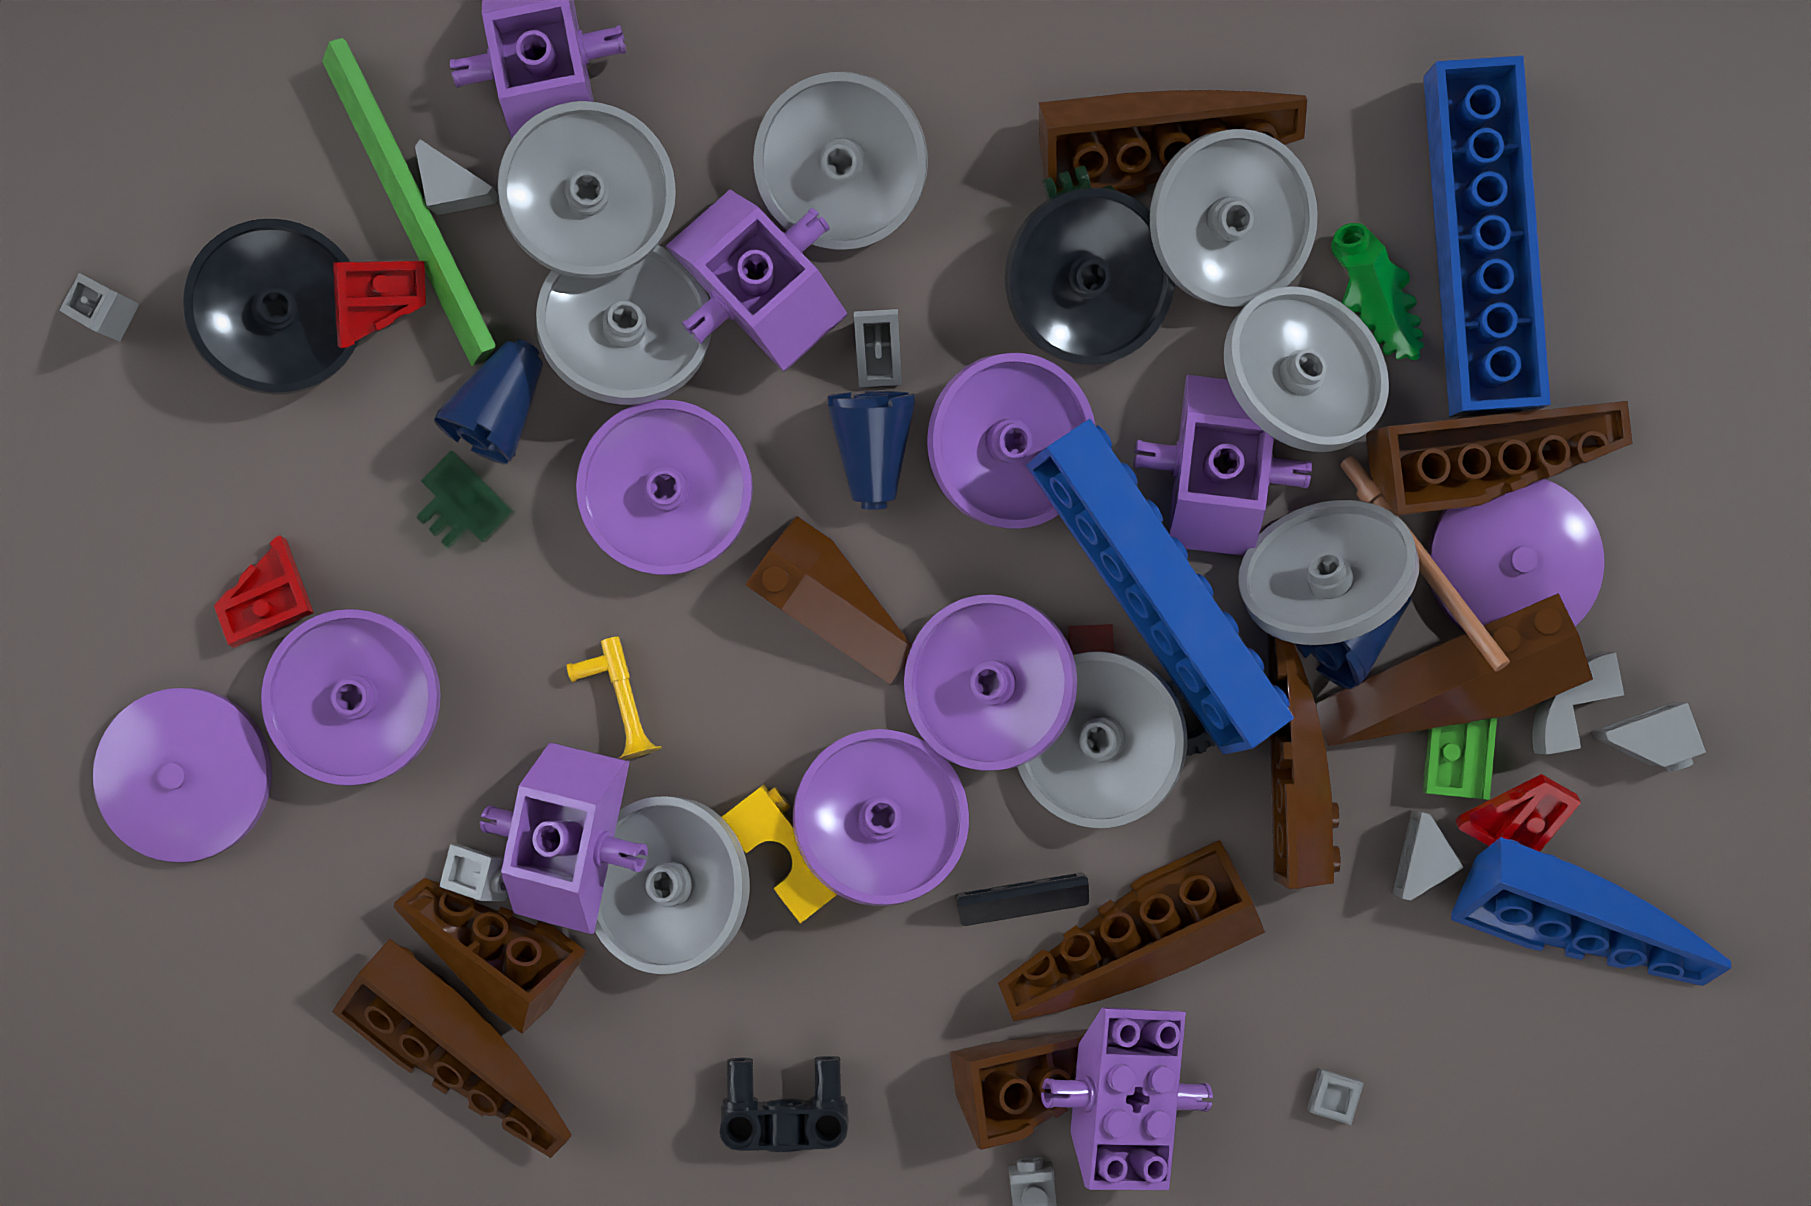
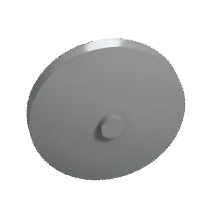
[753,71,928,250]
[498,101,676,278]
[1150,129,1318,307]
[536,245,711,405]
[1224,286,1389,452]
[1239,500,1419,645]
[1017,652,1187,828]
[595,796,750,974]

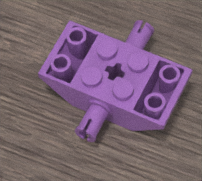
[450,0,627,139]
[666,190,848,373]
[1133,375,1312,556]
[480,743,648,934]
[1041,1007,1213,1190]

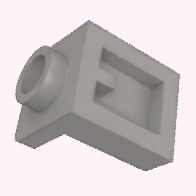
[439,844,508,901]
[1008,1157,1057,1206]

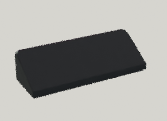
[956,872,1089,926]

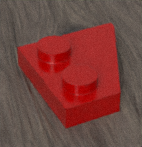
[333,260,426,348]
[214,535,314,648]

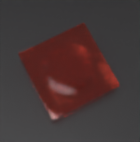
[1068,624,1114,655]

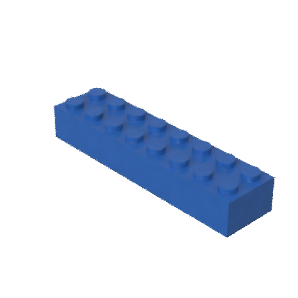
[1423,55,1551,417]
[1026,418,1294,755]

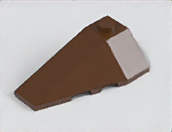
[745,516,912,685]
[393,878,586,1034]
[950,1029,1088,1150]

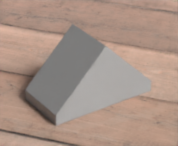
[415,139,499,216]
[59,273,140,342]
[854,309,902,387]
[1392,810,1463,901]

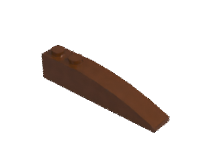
[1039,90,1308,200]
[1366,401,1633,515]
[1316,593,1593,747]
[1267,633,1341,889]
[998,840,1265,1021]
[332,939,572,1158]

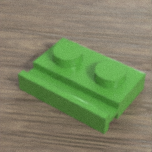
[1422,718,1497,800]

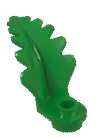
[1331,223,1425,360]

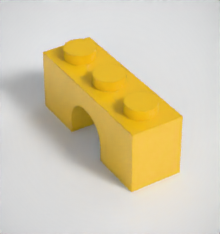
[722,784,837,923]

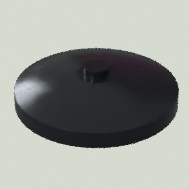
[1005,188,1175,365]
[183,219,359,395]

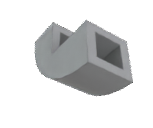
[1532,652,1624,755]

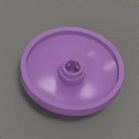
[927,353,1096,528]
[576,400,753,575]
[1427,479,1604,633]
[904,595,1077,770]
[261,609,441,785]
[93,688,272,862]
[793,729,969,906]

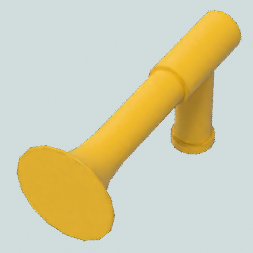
[567,636,662,760]

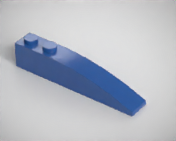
[1451,837,1731,986]

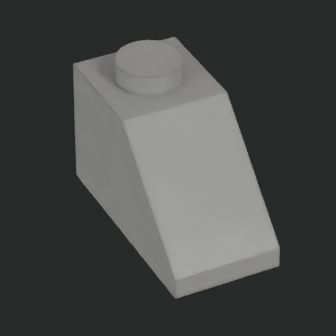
[1591,702,1706,772]

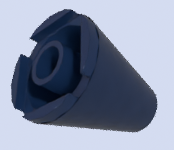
[434,339,543,464]
[827,391,915,510]
[1295,596,1411,689]

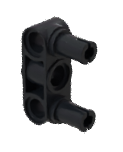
[719,1056,849,1152]

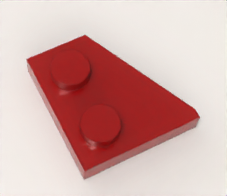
[1455,774,1581,852]

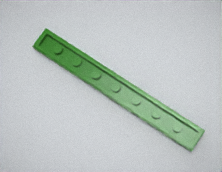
[322,38,496,367]

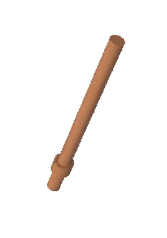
[1340,456,1510,672]

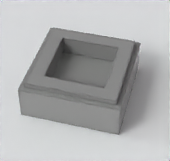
[1307,1068,1364,1125]

